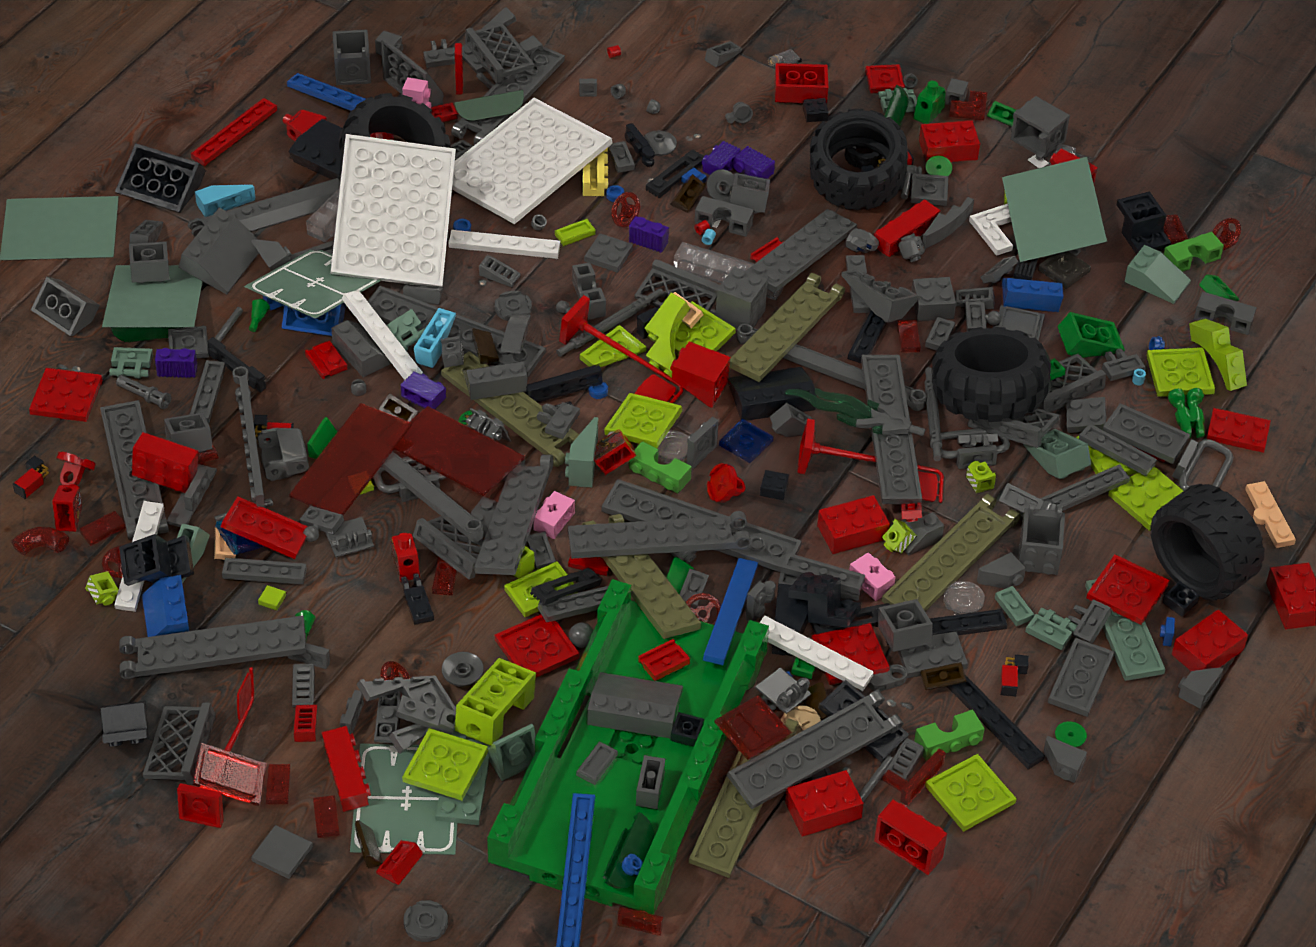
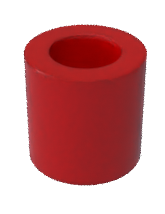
[607,45,621,58]
[694,220,710,235]

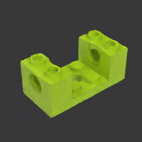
[455,658,536,746]

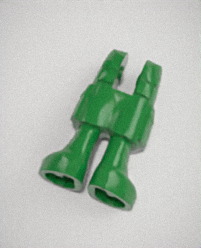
[1168,388,1205,439]

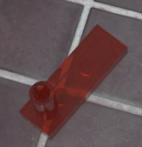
[432,557,457,596]
[882,748,946,806]

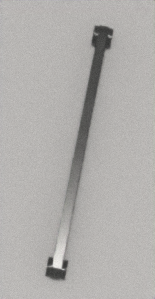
[737,324,927,411]
[349,424,484,542]

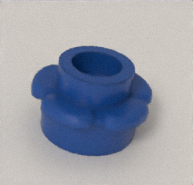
[1149,336,1165,350]
[622,854,643,876]

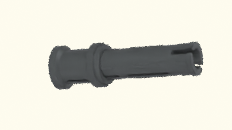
[116,375,172,410]

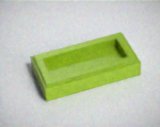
[555,219,596,246]

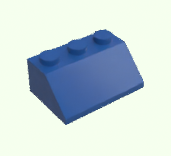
[1002,278,1063,312]
[282,302,346,336]
[142,575,189,637]

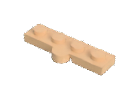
[1245,481,1296,548]

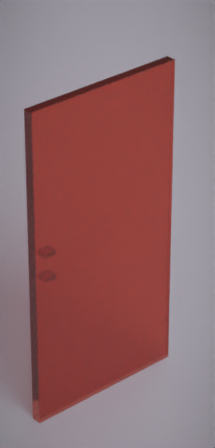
[289,403,412,515]
[386,406,525,496]

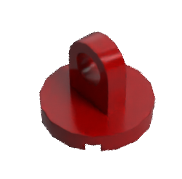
[56,451,96,486]
[707,463,746,503]

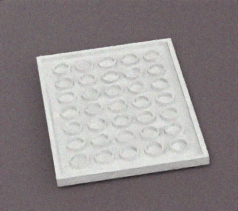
[452,98,612,224]
[330,134,456,287]

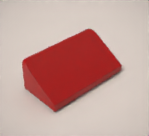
[376,840,423,885]

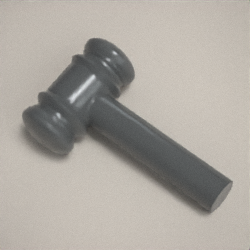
[901,165,922,199]

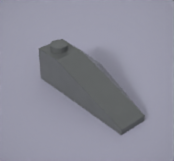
[841,270,919,322]

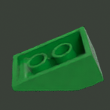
[1057,312,1125,358]

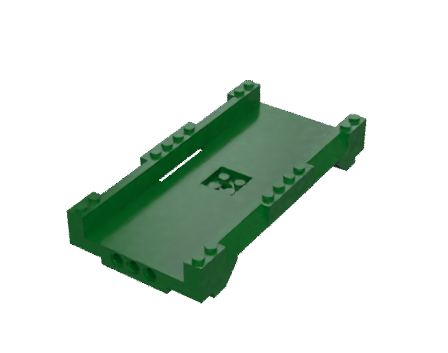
[487,579,769,915]

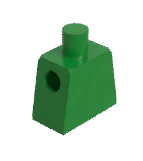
[914,81,945,124]

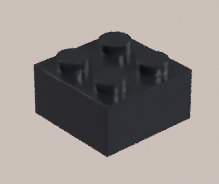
[803,98,829,122]
[637,307,658,339]
[760,470,789,500]
[1162,581,1200,617]
[670,712,704,747]

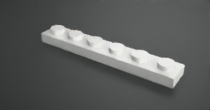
[449,230,560,259]
[342,290,423,380]
[115,501,164,612]
[760,616,874,691]

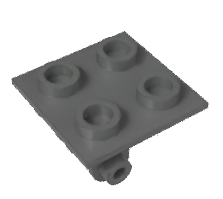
[466,408,511,442]
[325,517,374,558]
[755,668,811,714]

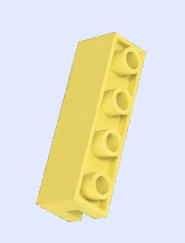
[583,148,608,196]

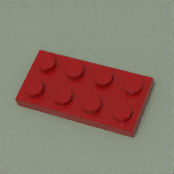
[221,496,308,559]

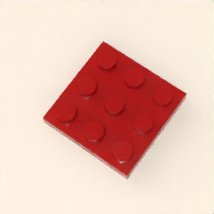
[29,368,103,422]
[1086,554,1169,625]
[495,614,579,678]
[811,623,890,685]

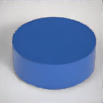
[606,185,624,202]
[453,219,471,232]
[589,382,608,399]

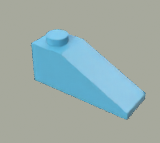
[195,185,255,217]
[414,308,456,368]

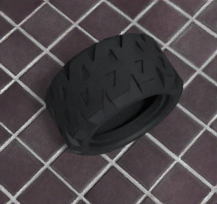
[810,108,908,210]
[1150,484,1265,601]

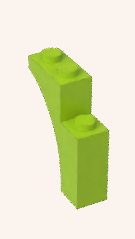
[645,292,690,378]
[1189,318,1247,391]

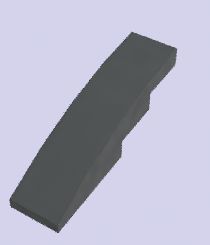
[922,197,974,249]
[501,313,531,354]

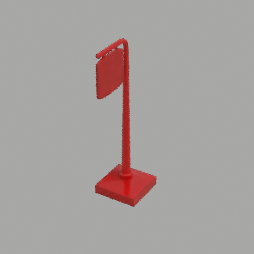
[559,295,683,403]
[797,419,944,503]
[177,667,254,828]

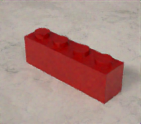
[874,199,941,257]
[322,726,371,812]

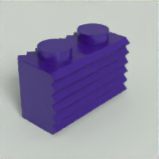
[702,141,741,175]
[733,146,775,179]
[629,216,669,253]
[155,348,197,378]
[401,371,446,412]

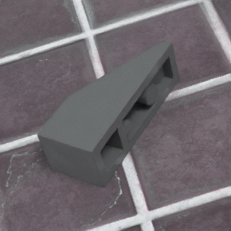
[129,220,163,255]

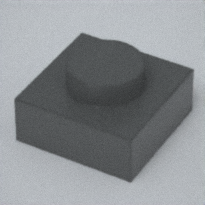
[579,79,597,97]

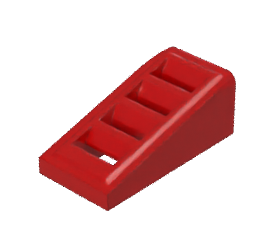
[294,705,317,742]

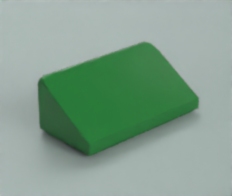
[987,101,1016,127]
[1199,274,1239,301]
[307,417,338,460]
[666,557,694,595]

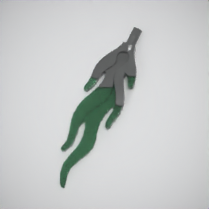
[785,388,926,436]

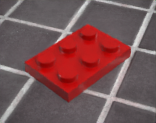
[1207,408,1271,453]

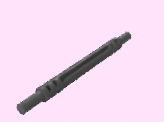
[556,288,664,357]
[924,367,942,461]

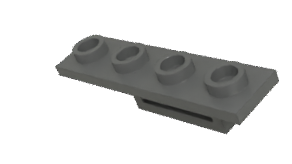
[167,464,217,527]

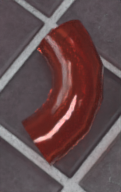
[11,527,69,555]

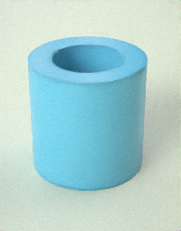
[701,229,716,245]
[1132,369,1146,385]

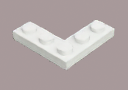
[969,204,1013,256]

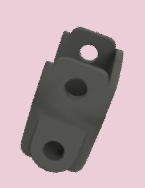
[258,428,309,481]

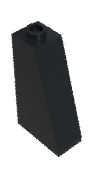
[772,583,808,656]

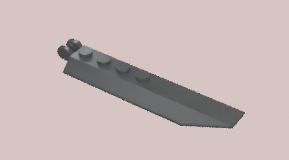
[188,178,340,237]

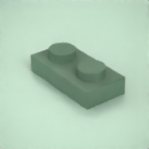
[995,586,1035,627]

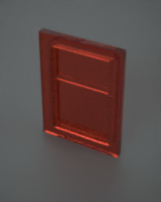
[714,695,792,760]
[192,743,267,806]

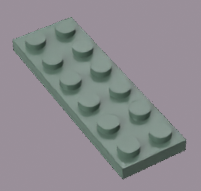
[1085,579,1165,681]
[436,722,491,825]

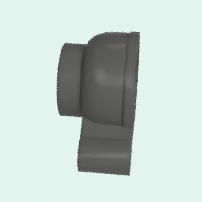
[725,102,753,124]

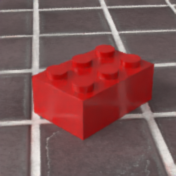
[774,63,828,104]
[919,120,980,163]
[132,432,198,493]
[817,495,890,554]
[1266,563,1316,630]
[1171,610,1248,671]
[785,770,864,837]
[874,799,947,875]

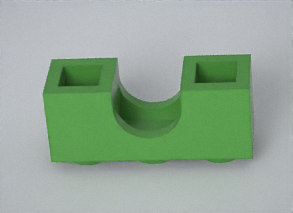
[1164,232,1224,272]
[629,441,692,494]
[914,710,985,761]

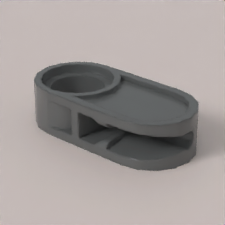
[868,664,908,691]

